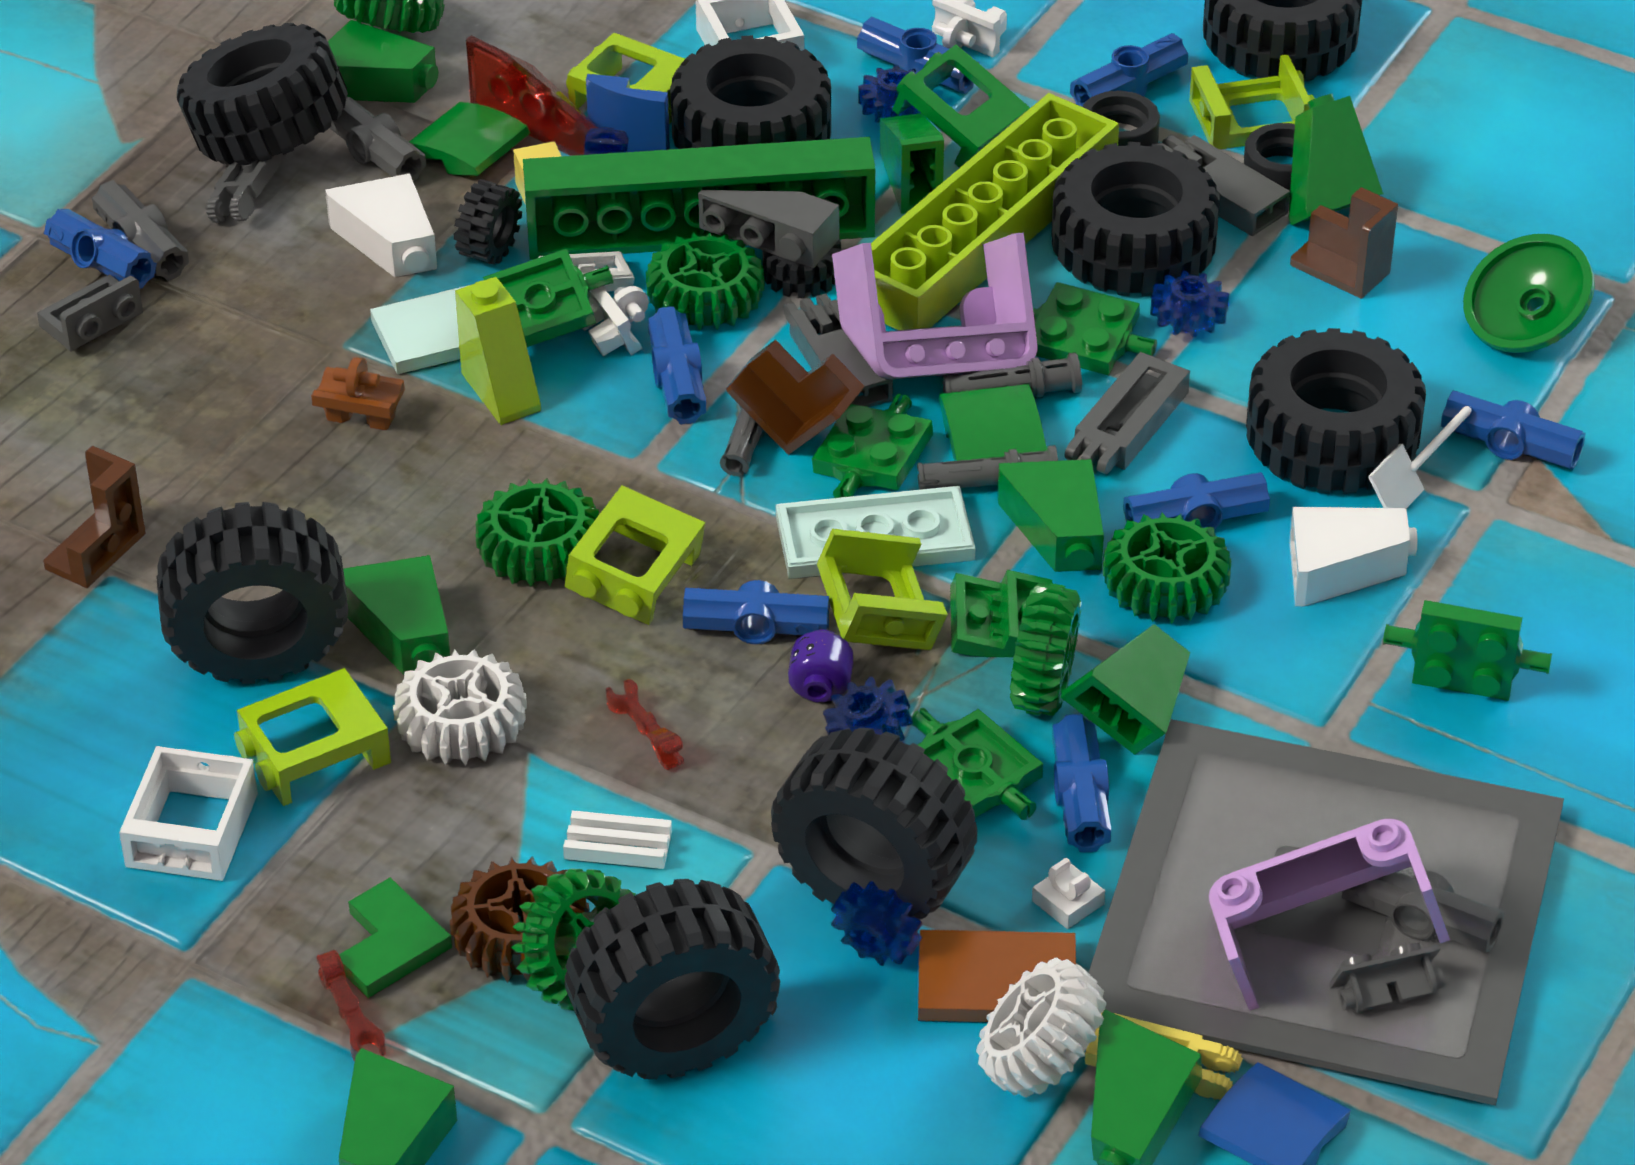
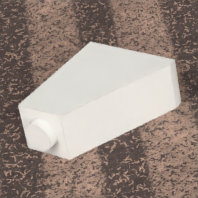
[325,173,437,277]
[1289,507,1417,606]

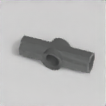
[330,97,426,182]
[92,180,189,281]
[1341,870,1505,953]

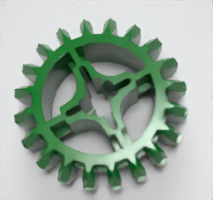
[334,0,445,33]
[646,232,765,331]
[475,478,599,587]
[1102,512,1232,623]
[1010,583,1081,716]
[511,869,636,1011]

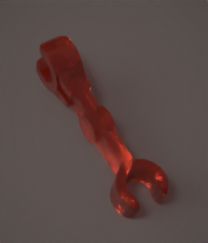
[606,679,684,770]
[316,950,386,1061]

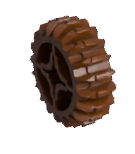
[450,856,590,983]

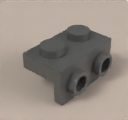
[37,274,143,352]

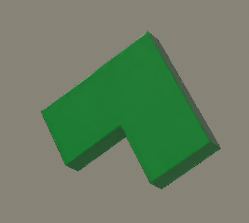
[336,877,452,998]

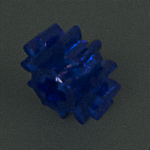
[858,65,933,123]
[1150,271,1229,337]
[823,677,913,741]
[831,881,923,966]

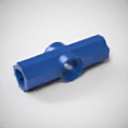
[857,16,979,94]
[1070,33,1188,107]
[44,209,157,289]
[648,307,706,424]
[1440,390,1586,470]
[1123,472,1270,530]
[683,580,830,644]
[1052,714,1111,853]

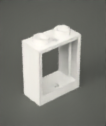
[696,0,804,51]
[119,746,258,881]

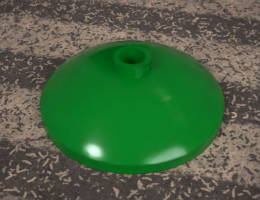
[1463,234,1595,353]

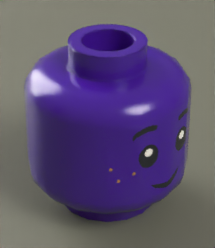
[788,630,854,702]

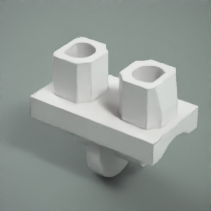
[932,0,1007,58]
[582,286,649,356]

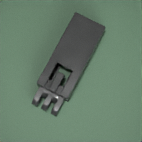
[1157,135,1290,236]
[783,294,893,407]
[1064,352,1190,475]

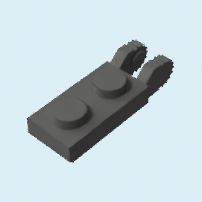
[206,153,287,223]

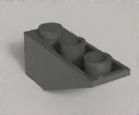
[698,190,839,268]

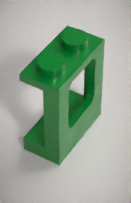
[892,44,1030,168]

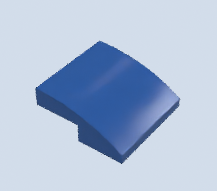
[586,74,670,154]
[1198,1062,1351,1165]

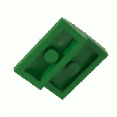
[409,102,530,176]
[939,384,1047,461]
[950,570,1052,657]

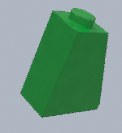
[328,20,439,103]
[1289,94,1383,226]
[880,113,944,214]
[997,459,1104,572]
[343,555,450,675]
[1061,624,1190,755]
[1091,1009,1202,1165]
[339,1048,457,1165]

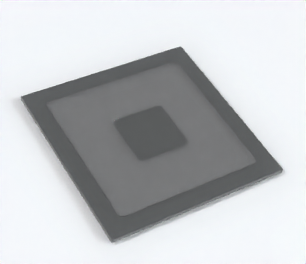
[1088,719,1564,1106]

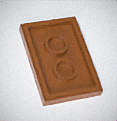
[918,930,1076,1022]

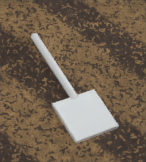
[1368,406,1472,509]

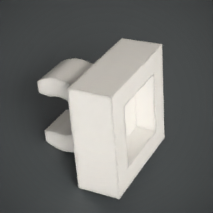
[1032,858,1105,930]

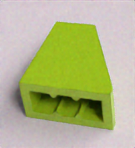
[455,277,541,425]

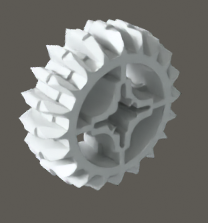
[393,649,527,766]
[976,958,1106,1098]

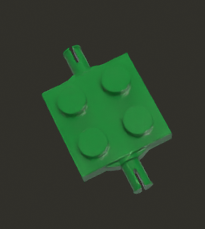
[483,248,614,347]
[1033,282,1157,376]
[812,394,933,498]
[1383,600,1552,701]
[910,708,1043,820]

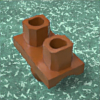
[311,357,405,430]

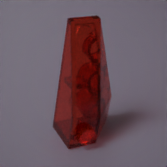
[466,35,603,156]

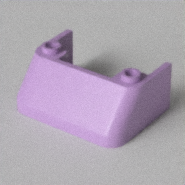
[832,232,1037,380]
[1209,819,1450,1011]

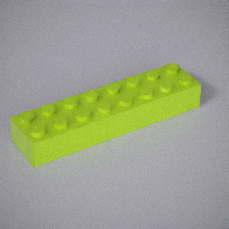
[871,93,1119,330]

